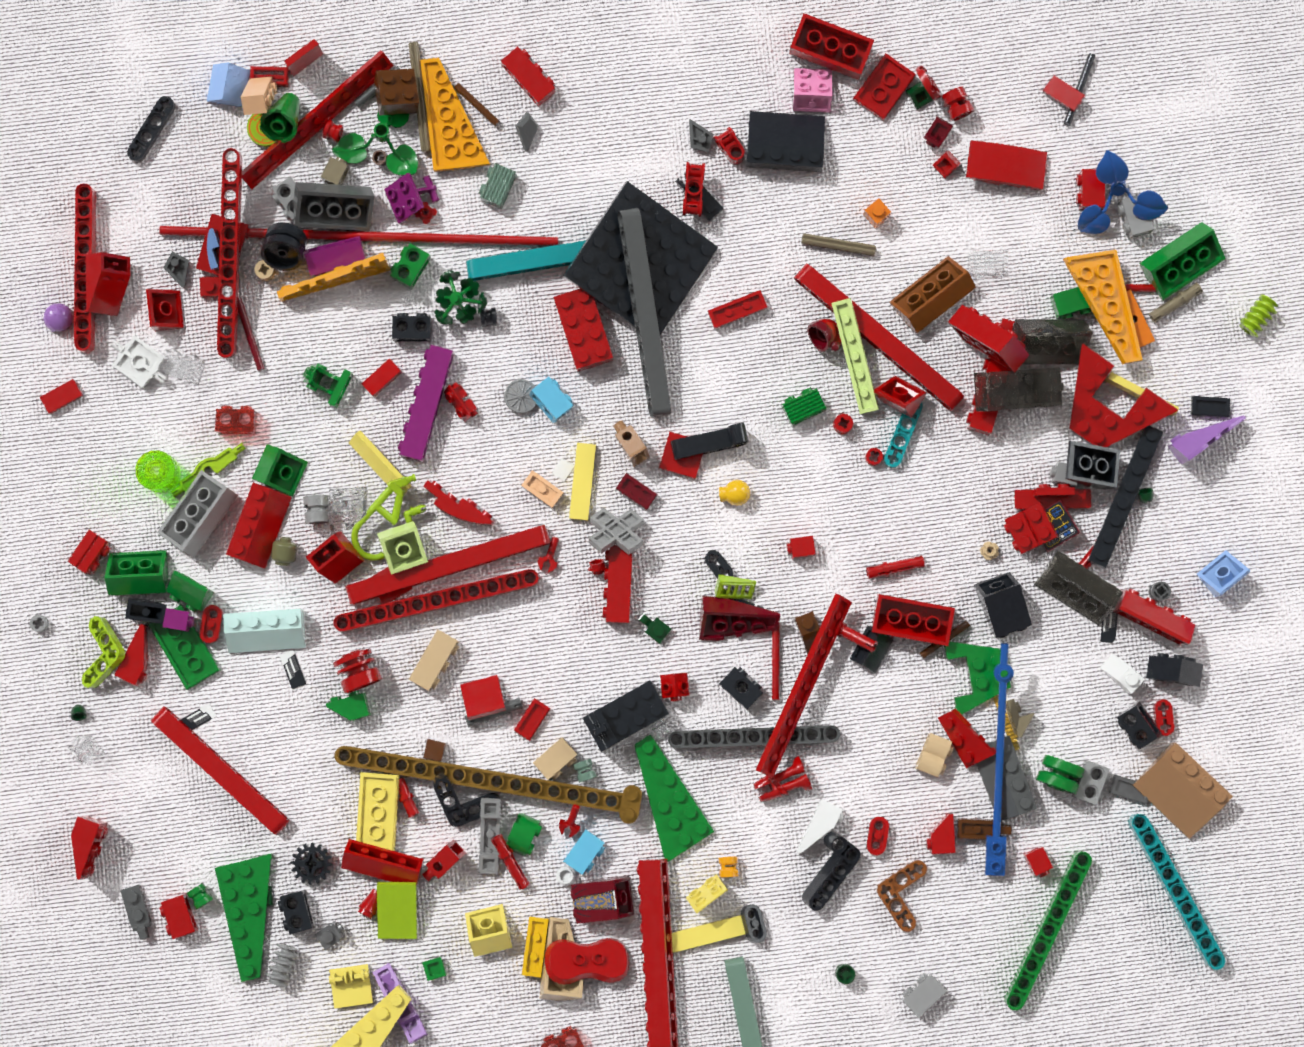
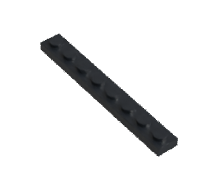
[1087,425,1164,569]

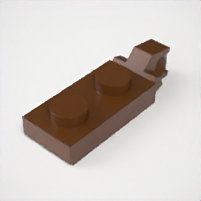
[957,818,1011,839]

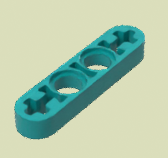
[884,402,923,468]

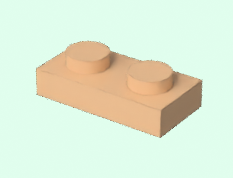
[521,470,563,508]

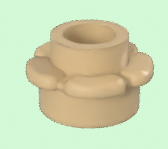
[980,541,999,560]

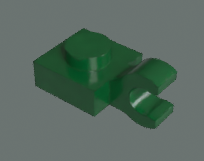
[638,613,671,644]

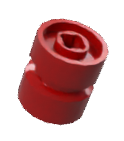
[941,86,974,121]

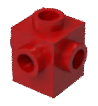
[660,673,690,701]

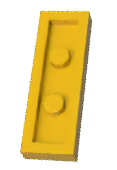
[522,916,549,978]

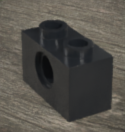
[719,667,763,710]

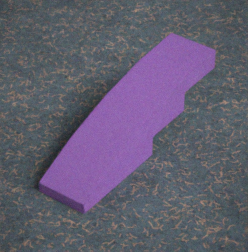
[372,963,428,1044]

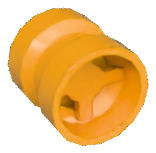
[718,856,739,877]

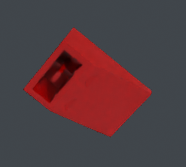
[86,252,131,316]
[71,815,108,880]

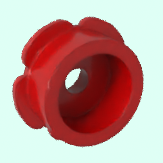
[588,559,607,575]

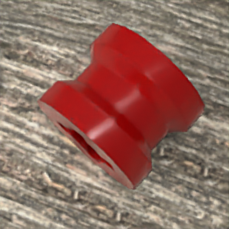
[322,120,344,143]
[833,414,853,434]

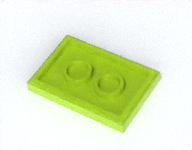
[377,882,417,939]

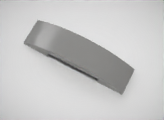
[479,798,501,874]

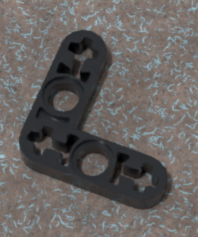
[433,774,500,827]

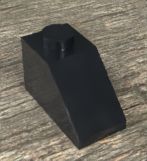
[125,597,167,624]

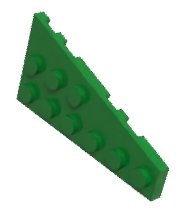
[635,734,714,862]
[215,854,272,982]

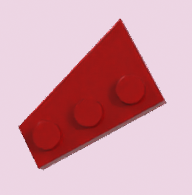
[938,708,996,768]

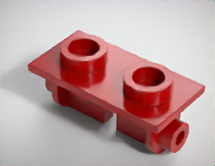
[444,382,478,423]

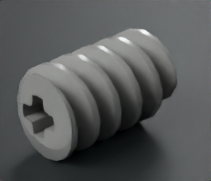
[266,944,300,988]

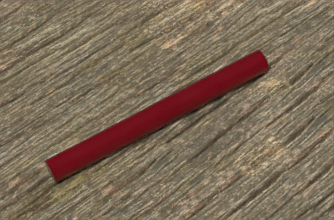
[238,297,265,371]

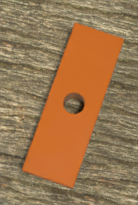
[1126,289,1155,348]

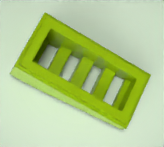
[714,575,756,599]

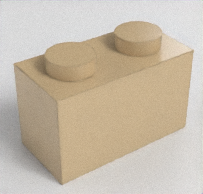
[533,737,578,780]

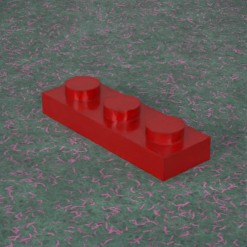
[707,290,768,329]

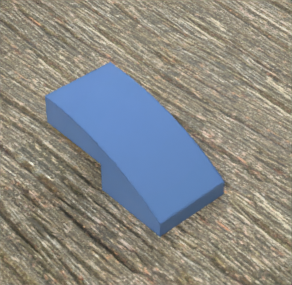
[207,228,220,270]

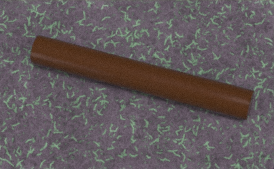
[454,83,500,126]
[919,620,970,659]

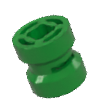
[186,883,213,910]

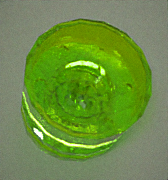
[135,450,181,493]

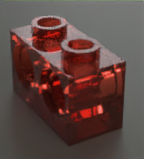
[215,406,257,435]
[540,1026,585,1047]

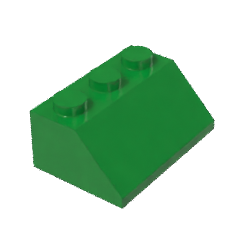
[104,550,168,596]

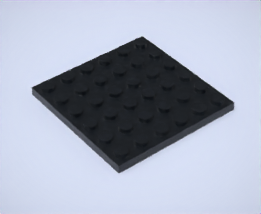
[563,181,718,335]

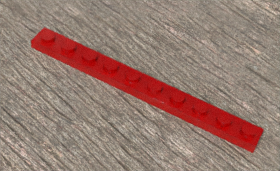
[242,50,394,189]
[756,593,852,778]

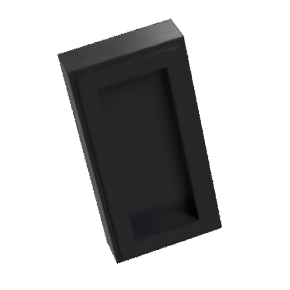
[1190,396,1230,418]

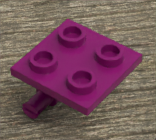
[384,173,440,224]

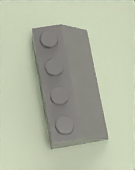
[157,470,238,558]

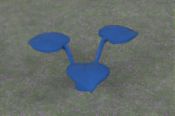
[1078,150,1168,234]

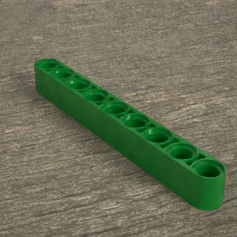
[1004,851,1092,1010]

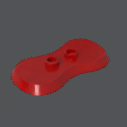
[545,938,630,985]

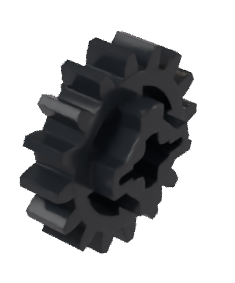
[290,842,333,885]

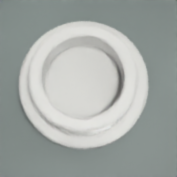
[556,866,576,886]

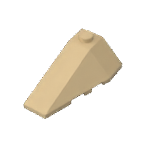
[539,917,583,1001]

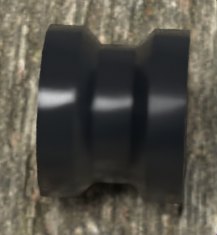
[480,307,497,327]

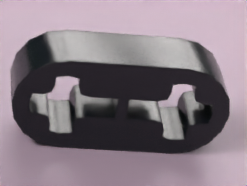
[705,550,733,579]

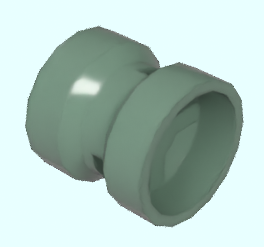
[573,759,597,783]

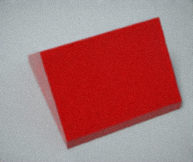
[146,289,184,332]
[874,376,927,418]

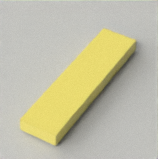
[1105,372,1179,416]
[349,430,411,495]
[569,443,596,521]
[672,915,745,953]

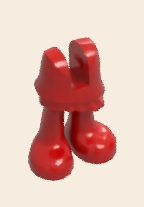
[753,756,813,802]

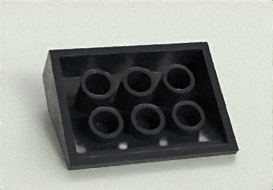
[746,111,825,172]

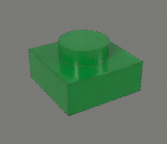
[422,956,447,981]

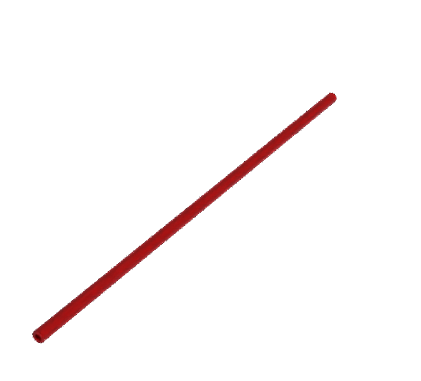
[159,226,558,246]

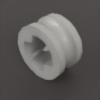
[30,615,49,632]

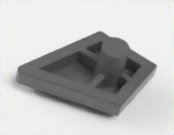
[515,112,539,151]
[689,119,714,153]
[163,251,190,288]

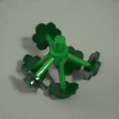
[434,270,487,325]

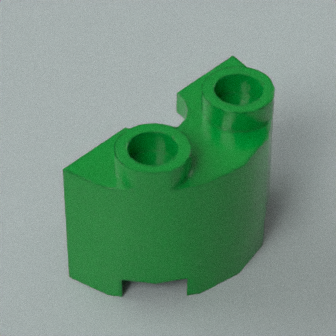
[507,812,542,857]

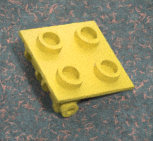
[686,874,728,914]
[329,964,373,1009]

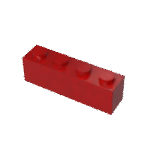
[602,545,632,624]
[341,839,424,886]

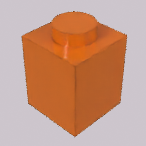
[863,198,891,229]

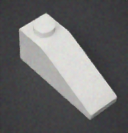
[796,799,844,854]

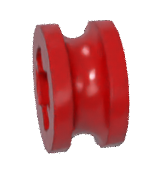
[865,448,883,466]

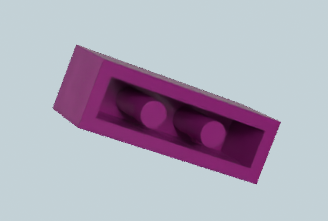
[304,236,366,277]

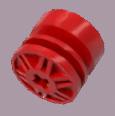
[333,648,382,694]

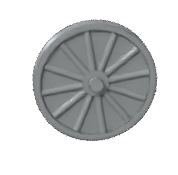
[504,379,536,414]

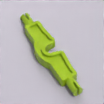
[170,442,246,498]

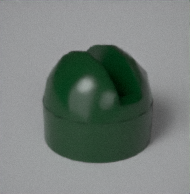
[1138,488,1154,504]
[71,704,87,721]

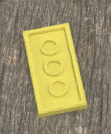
[356,772,400,851]

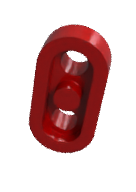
[199,605,223,643]
[866,816,889,855]

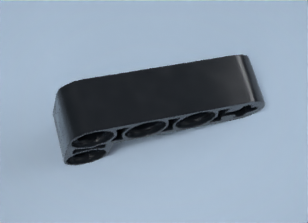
[670,423,749,461]
[802,831,861,911]

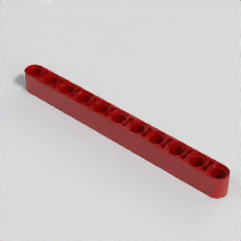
[217,148,243,358]
[794,263,964,411]
[345,525,551,605]
[333,569,539,632]

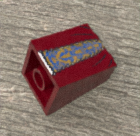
[570,876,634,924]

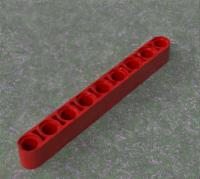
[74,183,96,354]
[150,706,290,835]

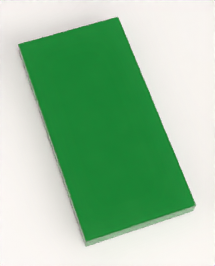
[148,605,221,690]

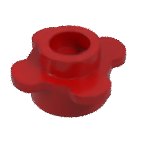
[414,202,437,224]

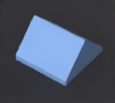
[207,62,250,107]
[1197,550,1251,597]

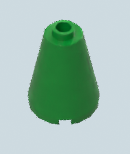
[260,93,300,143]

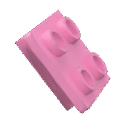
[793,68,832,112]

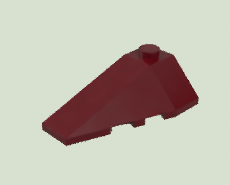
[699,596,780,641]

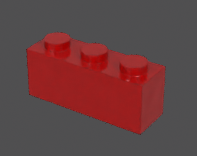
[501,46,556,107]

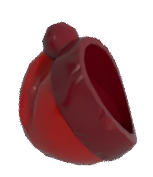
[807,319,842,352]

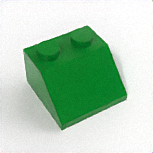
[252,444,308,497]
[166,570,214,613]

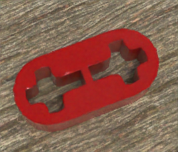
[1153,699,1175,736]

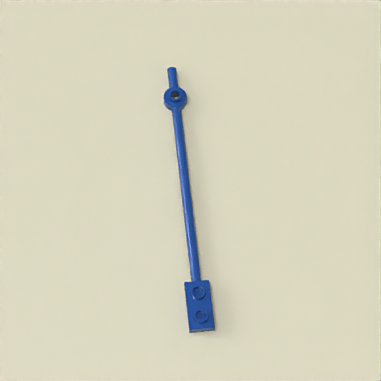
[985,643,1014,876]

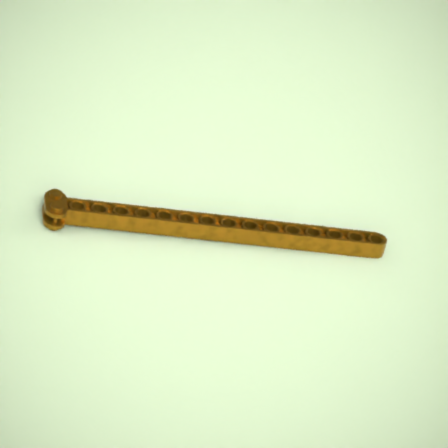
[334,746,642,824]

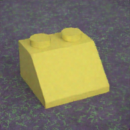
[465,904,512,957]

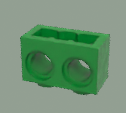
[390,243,431,290]

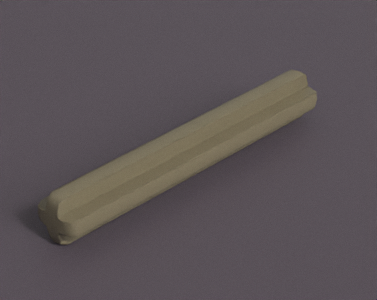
[801,233,876,256]

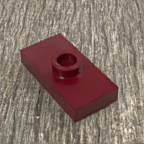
[615,473,658,511]

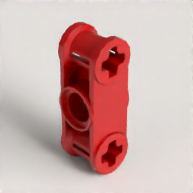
[682,162,705,217]

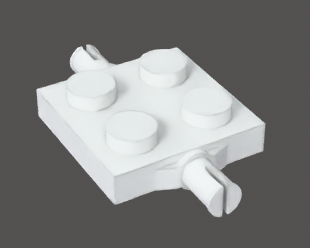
[110,335,167,389]

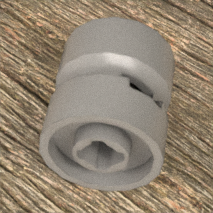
[303,495,330,524]

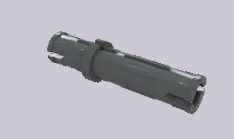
[465,697,523,728]

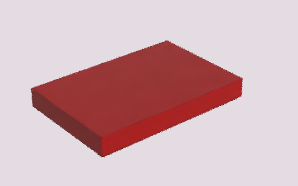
[853,53,916,121]
[196,214,249,278]

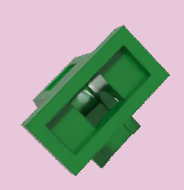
[303,363,353,409]

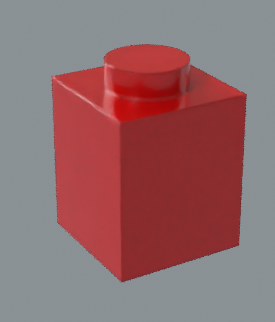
[786,535,816,559]
[1023,846,1053,878]

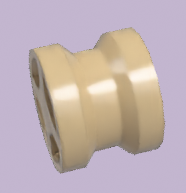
[254,260,276,281]

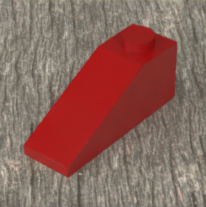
[115,623,148,686]

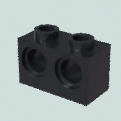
[392,313,432,342]
[1117,701,1162,750]
[278,890,314,935]

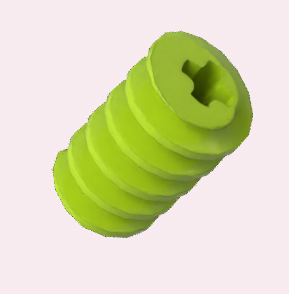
[1239,295,1279,338]

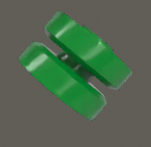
[1036,754,1085,795]

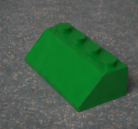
[1139,222,1226,300]

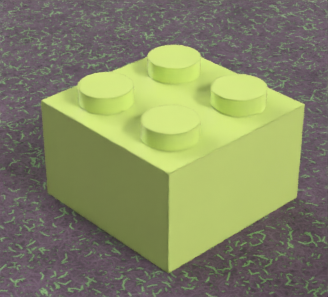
[377,521,428,574]

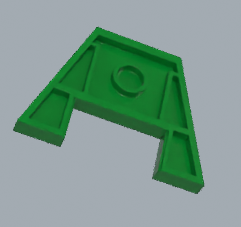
[944,641,1011,714]

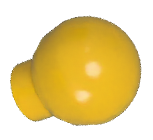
[719,479,751,506]

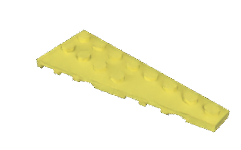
[331,985,412,1047]

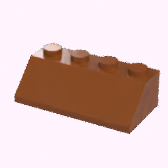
[889,256,976,333]

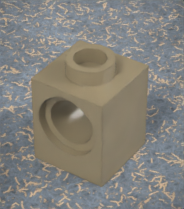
[321,157,350,185]

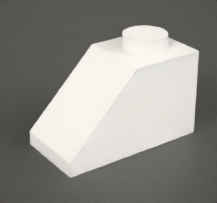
[1100,654,1145,694]

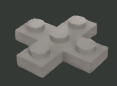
[588,508,644,555]

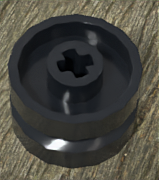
[260,222,307,271]

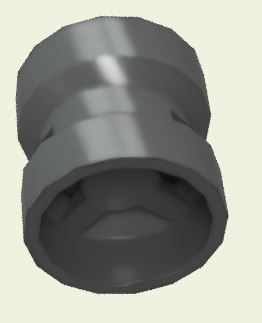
[1148,582,1171,602]

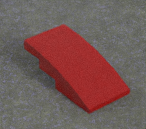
[966,140,1047,190]

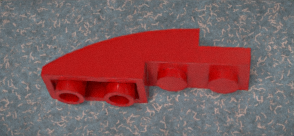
[423,480,494,526]

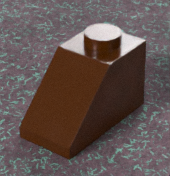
[794,611,819,655]

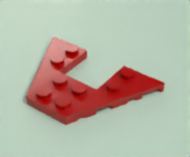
[1069,344,1178,447]

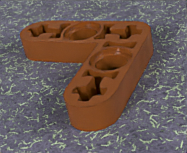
[876,860,927,932]

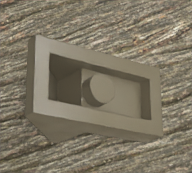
[1006,699,1034,738]

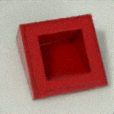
[933,151,961,179]

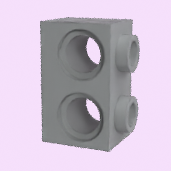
[272,176,295,222]
[1072,760,1111,805]

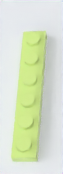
[832,298,879,414]

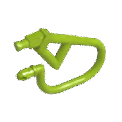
[351,474,427,561]

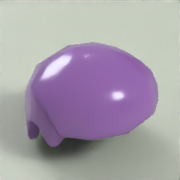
[43,303,73,332]

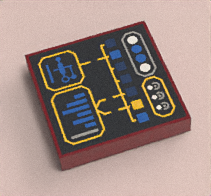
[1043,499,1081,552]

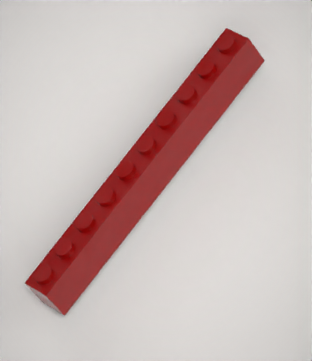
[637,859,678,1047]

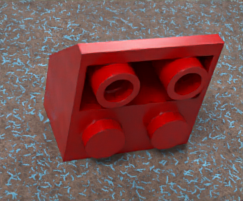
[306,531,365,584]

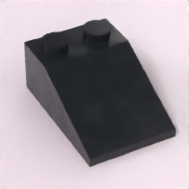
[1065,441,1120,490]

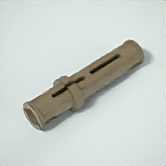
[1148,282,1203,323]

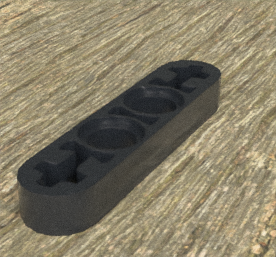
[127,96,175,163]

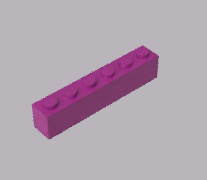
[398,345,454,463]

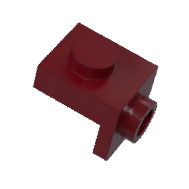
[923,116,953,148]

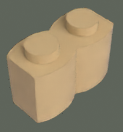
[915,732,954,777]

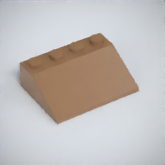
[1132,743,1233,839]

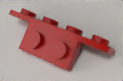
[1014,484,1091,509]

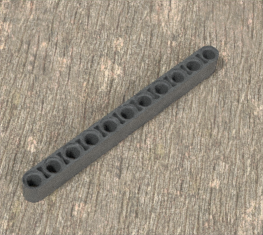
[618,208,671,418]

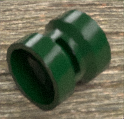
[835,963,856,984]

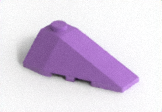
[1168,415,1246,465]

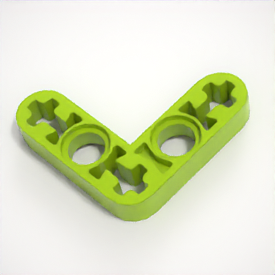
[82,616,125,688]

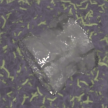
[649,717,673,739]

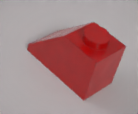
[926,813,956,854]

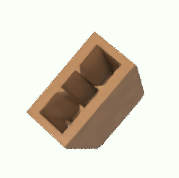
[613,420,650,467]

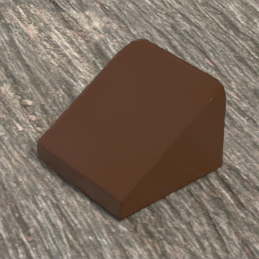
[423,739,446,762]

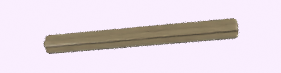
[408,42,431,153]

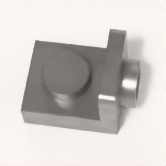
[315,921,346,950]

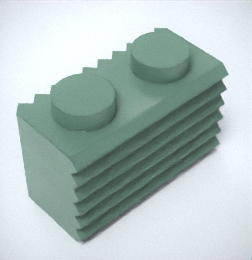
[478,163,517,209]

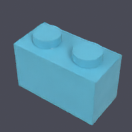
[529,376,573,424]
[563,829,605,875]

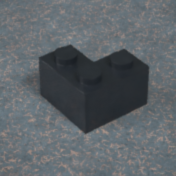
[1146,653,1203,687]

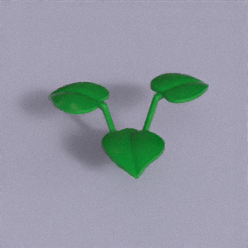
[332,111,418,176]

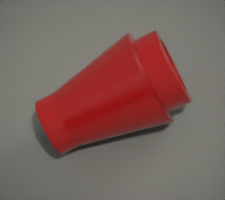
[358,889,377,919]

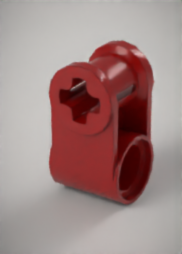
[713,127,745,165]

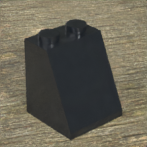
[974,572,1032,638]

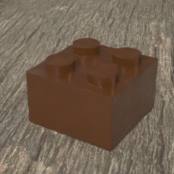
[374,68,419,115]

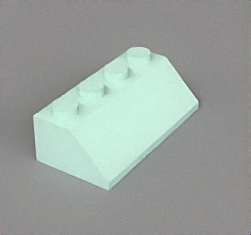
[223,609,306,653]

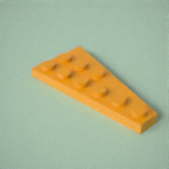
[420,58,490,172]
[1063,250,1143,364]
[277,253,391,302]

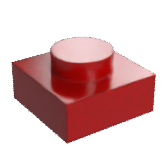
[200,277,219,298]

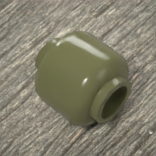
[271,537,297,566]

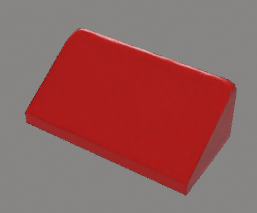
[361,358,402,398]

